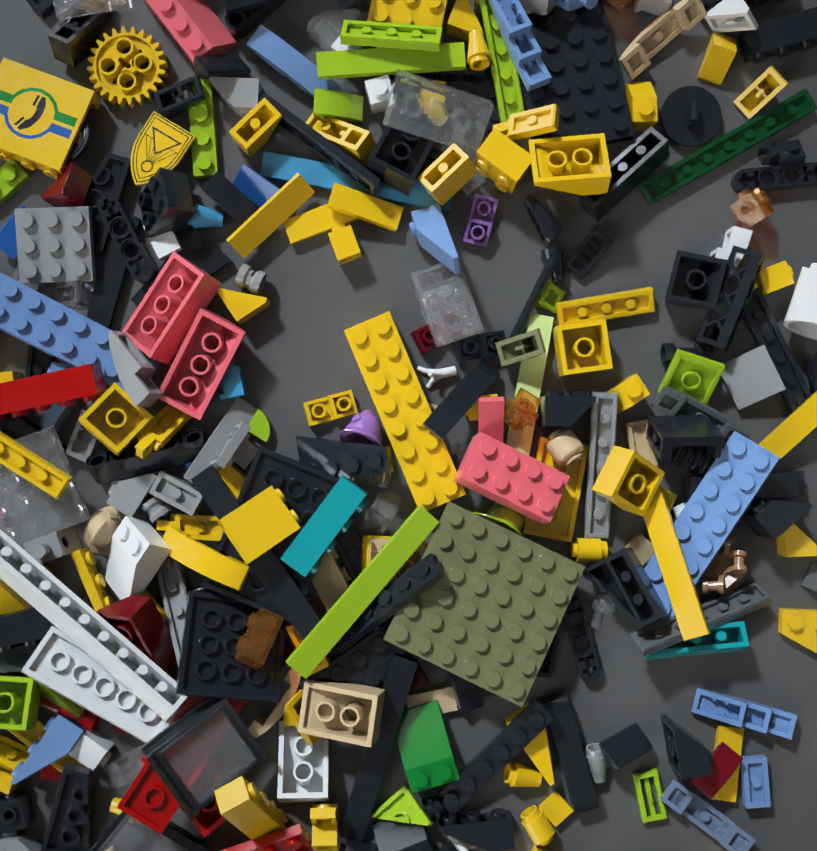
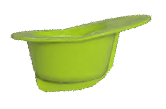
[472,504,526,537]

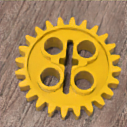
[87,26,168,108]

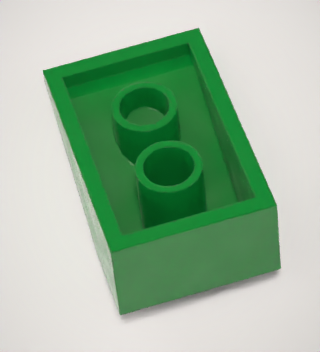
[396,700,460,794]

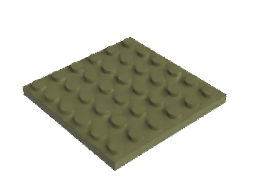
[383,501,585,707]

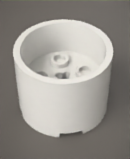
[783,263,817,341]

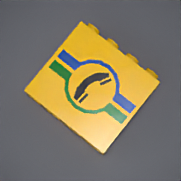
[0,57,101,179]

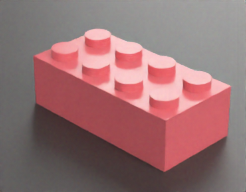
[453,432,570,524]

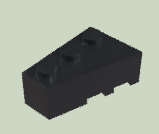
[583,547,669,628]

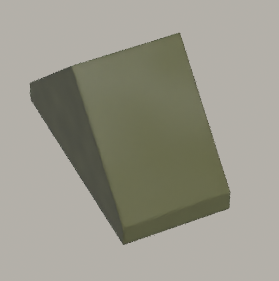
[495,328,546,367]

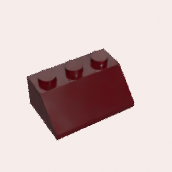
[96,595,176,672]

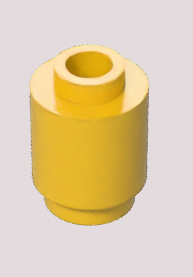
[570,538,608,563]
[520,805,555,846]

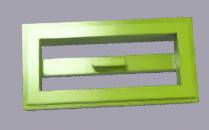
[632,767,667,823]

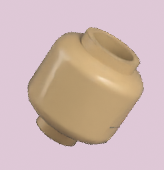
[546,429,584,467]

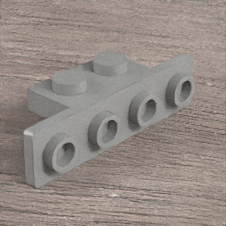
[184,397,257,484]

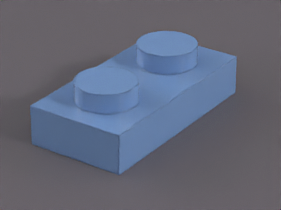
[740,754,771,809]

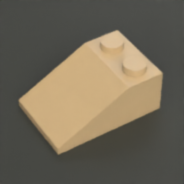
[297,680,385,748]

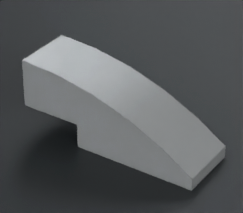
[108,330,163,407]

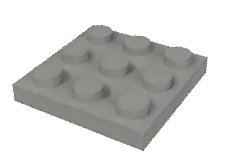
[14,206,96,284]

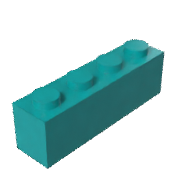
[280,475,368,577]
[643,621,749,660]

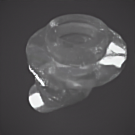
[590,595,616,630]

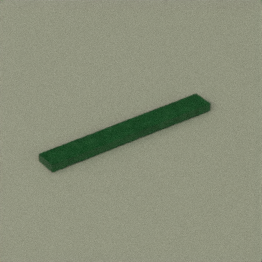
[637,88,817,206]

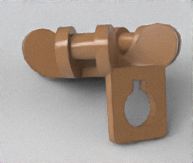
[699,535,747,595]

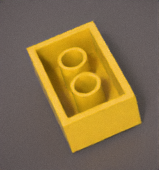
[367,0,448,27]

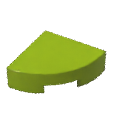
[249,409,271,442]

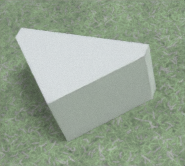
[704,0,759,33]

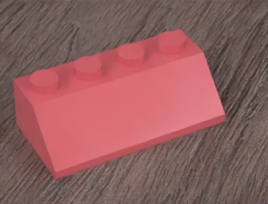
[144,0,237,65]
[122,251,222,365]
[158,308,246,420]

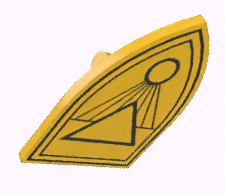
[130,111,196,186]

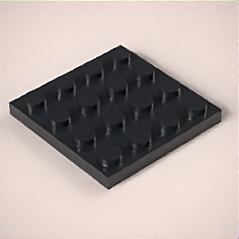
[175,591,286,703]

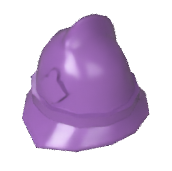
[339,409,383,446]

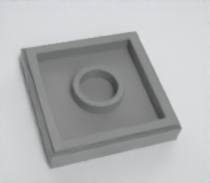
[722,345,786,410]

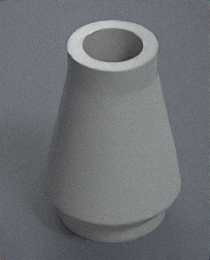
[584,743,607,783]

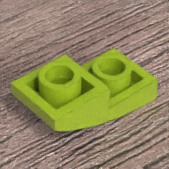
[313,88,364,122]

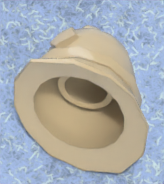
[84,506,127,555]

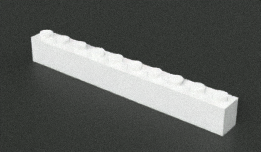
[0,529,188,721]

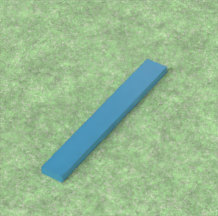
[260,151,453,213]

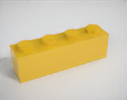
[214,776,287,840]

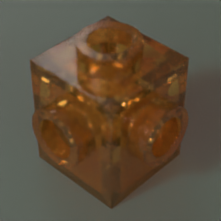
[730,187,774,229]
[504,388,542,432]

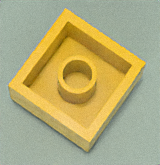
[474,128,531,194]
[552,319,613,377]
[78,383,153,457]
[592,445,665,517]

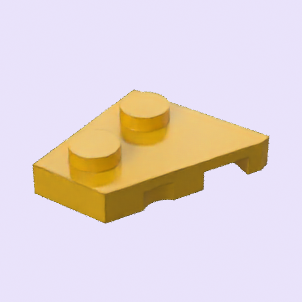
[778,608,817,653]

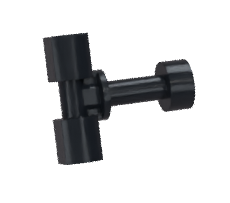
[660,327,718,362]

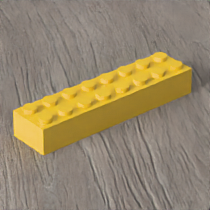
[344,311,466,511]

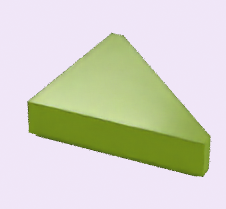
[37,681,84,718]
[371,785,433,826]

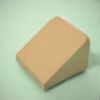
[624,533,655,566]

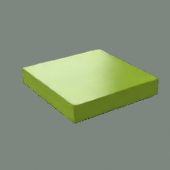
[658,349,725,404]

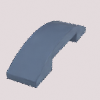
[659,779,756,851]

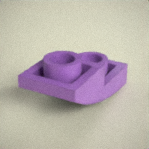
[463,193,499,247]

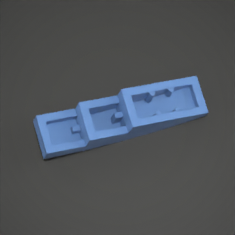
[489,0,552,92]
[246,25,342,97]
[691,687,797,740]

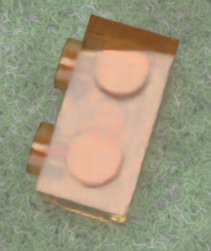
[235,607,284,669]

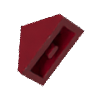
[41,161,93,207]

